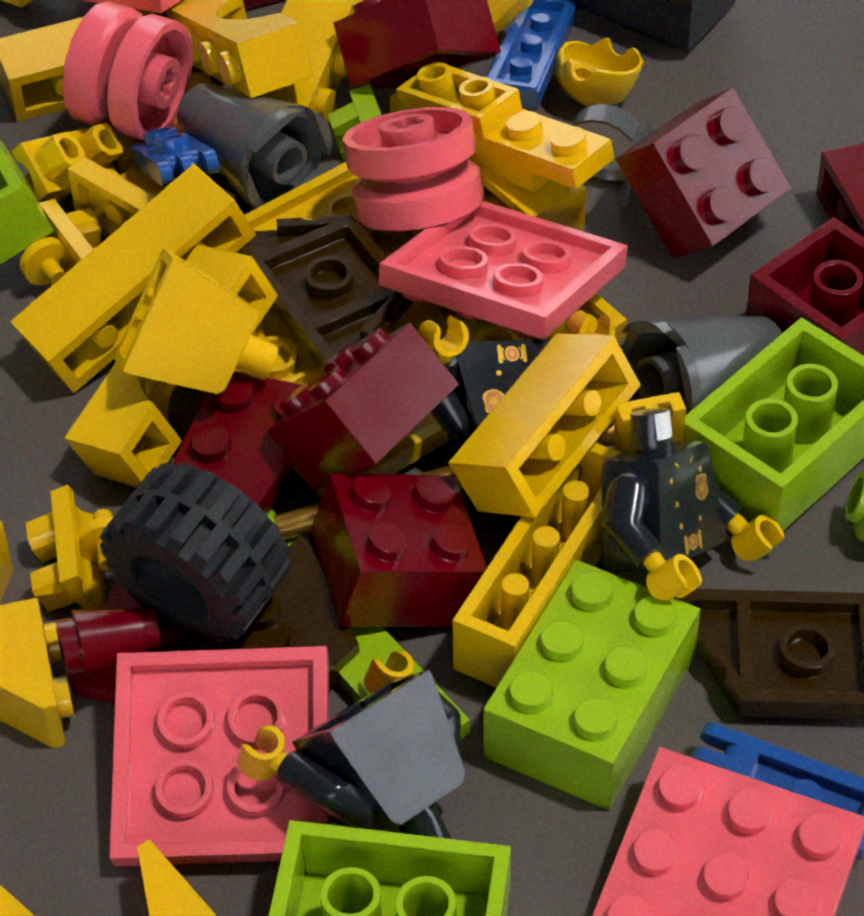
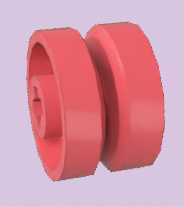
[62,1,193,141]
[342,107,484,231]

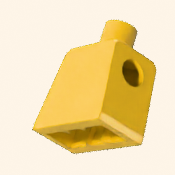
[113,248,278,394]

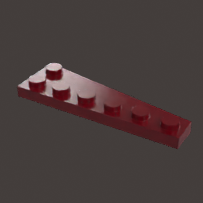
[68,371,302,704]

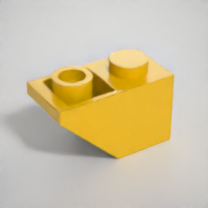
[0,597,75,748]

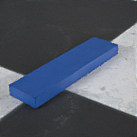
[486,0,577,110]

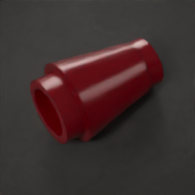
[55,607,161,678]

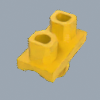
[11,123,123,201]
[19,199,102,286]
[26,485,113,612]

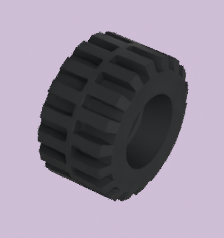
[100,463,291,643]

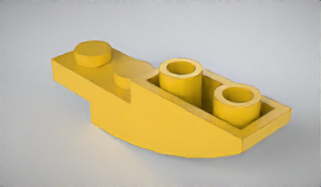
[396,61,614,192]

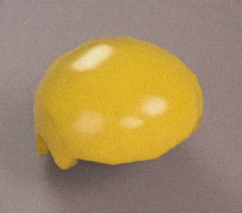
[553,38,644,106]

